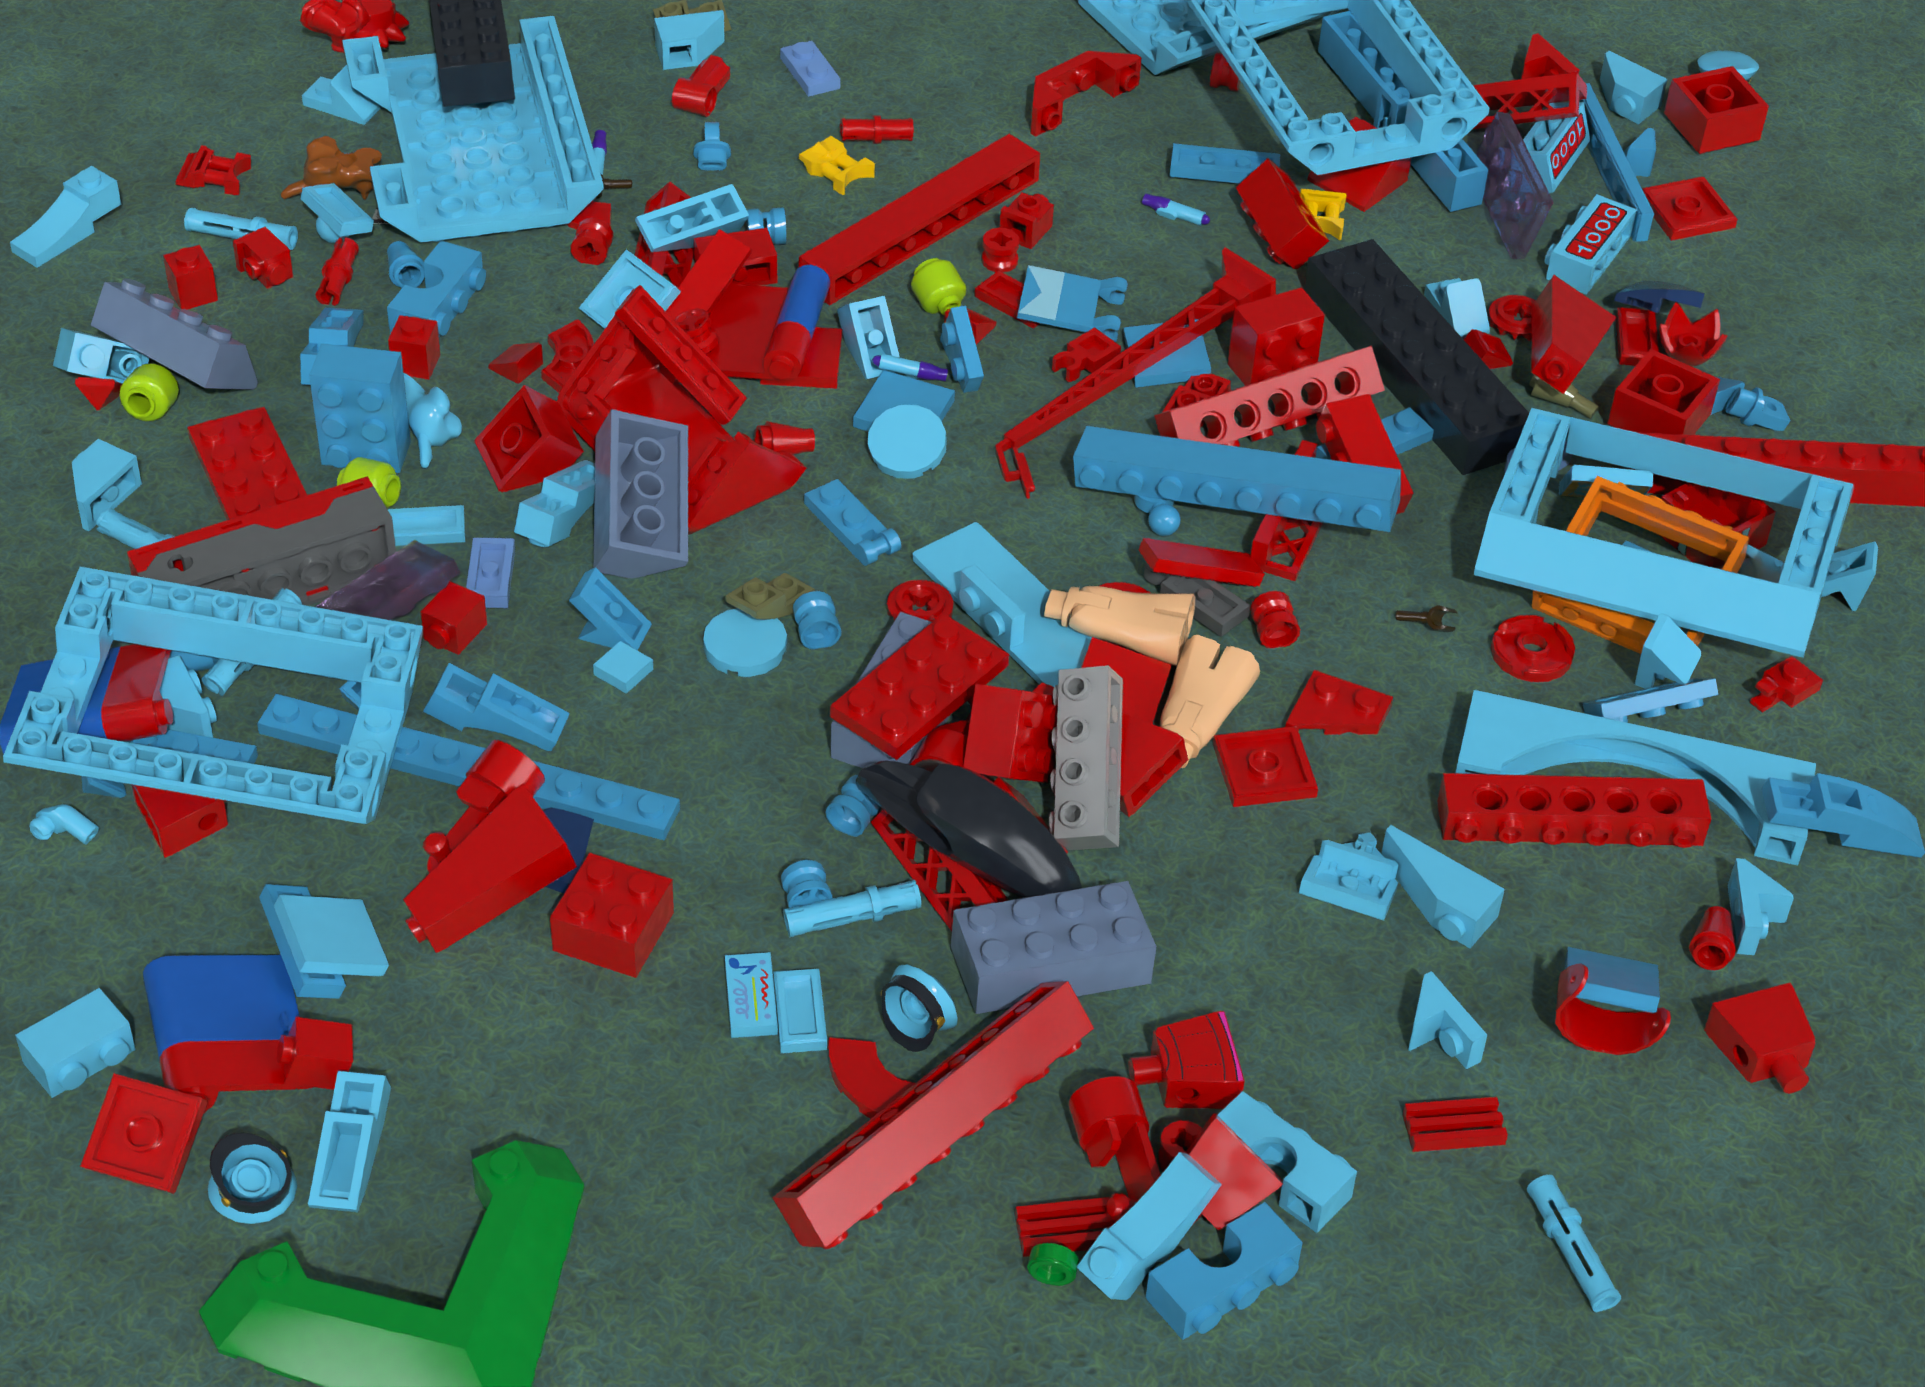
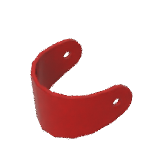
[1555,963,1671,1055]

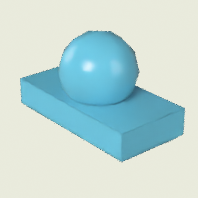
[301,183,374,243]

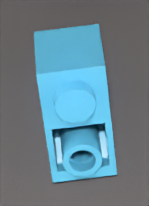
[654,10,725,70]
[53,328,149,383]
[159,655,217,738]

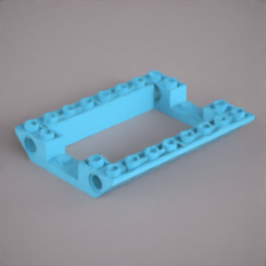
[1186,0,1490,175]
[1474,408,1854,658]
[3,567,423,824]

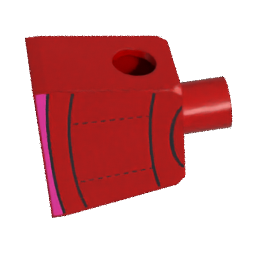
[1128,1011,1245,1109]

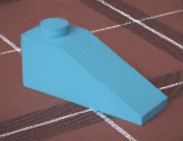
[635,184,749,252]
[1381,825,1505,948]

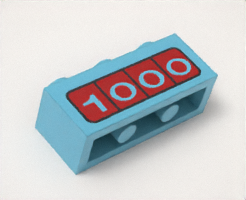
[1512,102,1590,195]
[1545,194,1637,295]

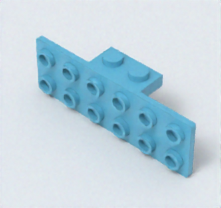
[913,522,1101,687]

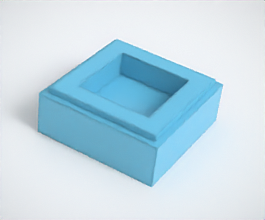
[593,641,653,693]

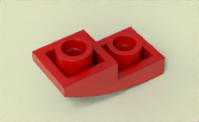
[1162,374,1231,427]

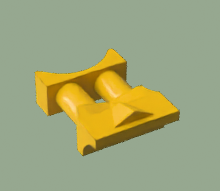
[799,136,875,195]
[1300,188,1346,240]

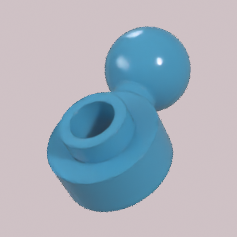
[1134,495,1181,536]

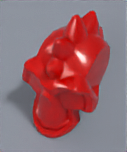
[299,0,409,53]

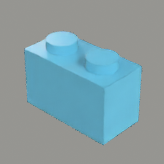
[15,988,135,1098]

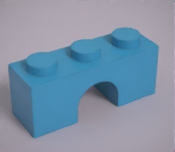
[387,241,486,337]
[1146,1202,1303,1340]

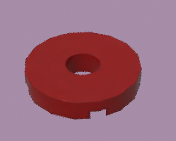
[1491,615,1576,682]

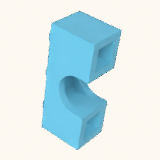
[1218,1091,1357,1233]

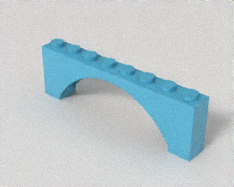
[1455,690,1816,866]

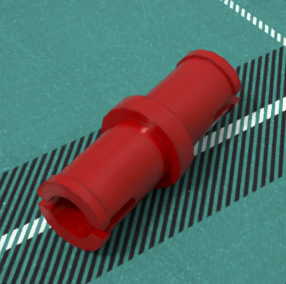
[840,115,914,144]
[315,237,359,306]

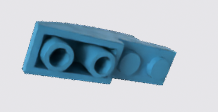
[1762,773,1925,858]

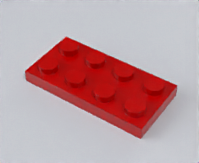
[187,407,307,520]
[830,613,1009,760]

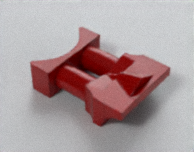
[176,145,251,195]

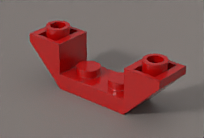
[1031,51,1142,137]

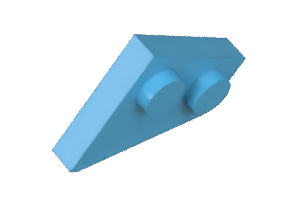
[940,306,984,393]

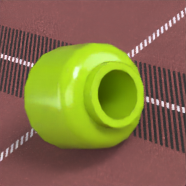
[911,258,966,315]
[119,363,179,421]
[337,457,401,509]

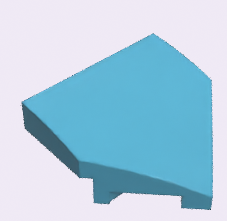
[1299,832,1399,920]

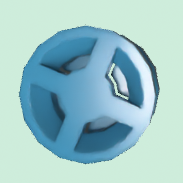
[781,860,832,908]

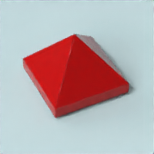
[75,377,122,410]

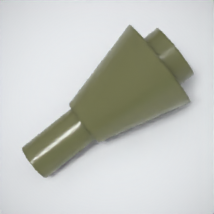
[1529,374,1599,419]

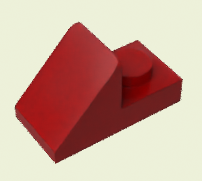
[1521,33,1579,79]

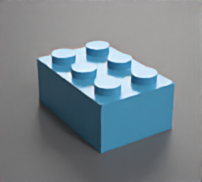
[309,344,411,473]

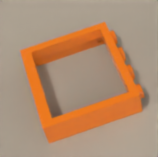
[1532,476,1749,654]

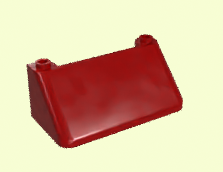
[557,314,807,535]

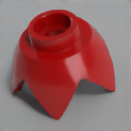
[1659,302,1728,366]

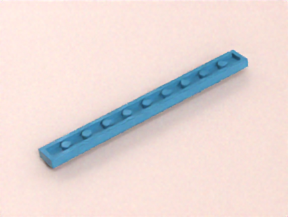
[257,694,680,840]

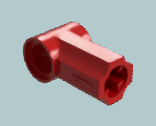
[672,55,730,117]

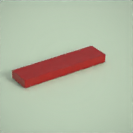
[615,285,747,425]

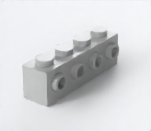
[1049,665,1123,850]

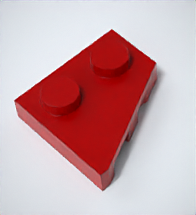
[1285,670,1393,735]

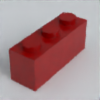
[1236,158,1329,269]
[1316,394,1414,514]

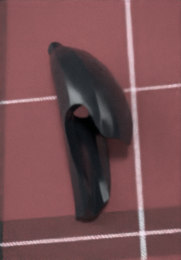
[856,760,1082,898]

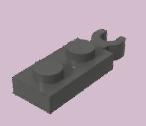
[1144,563,1250,637]

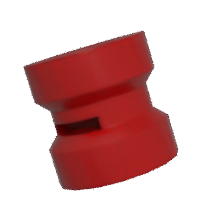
[1250,591,1300,648]

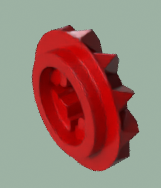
[1488,295,1536,340]
[887,580,954,622]

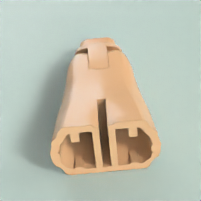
[1044,586,1195,667]
[1160,635,1260,768]

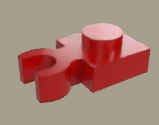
[1052,327,1121,382]

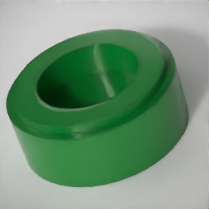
[1027,1243,1079,1286]

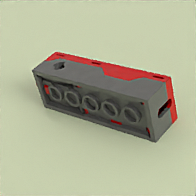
[127,476,399,606]

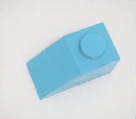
[1599,51,1668,124]
[837,296,900,379]
[72,439,142,531]

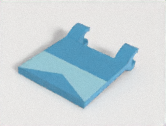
[1017,265,1128,342]

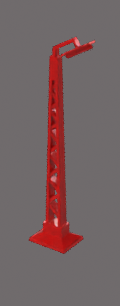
[996,247,1276,499]

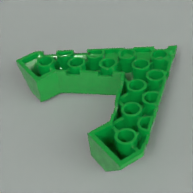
[199,1140,585,1387]

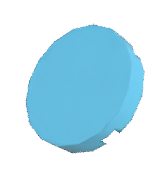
[868,405,947,479]
[703,608,787,677]

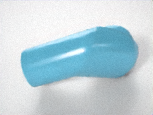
[29,804,99,845]

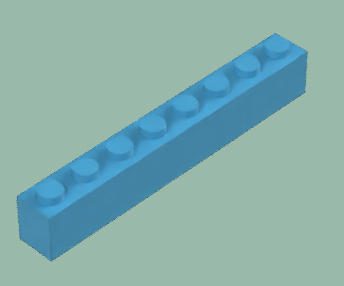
[1318,11,1488,212]
[1073,426,1401,532]

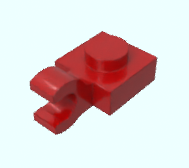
[1750,656,1823,712]

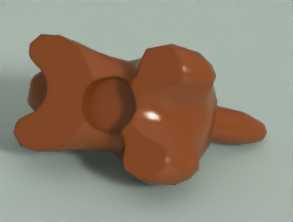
[281,136,382,200]

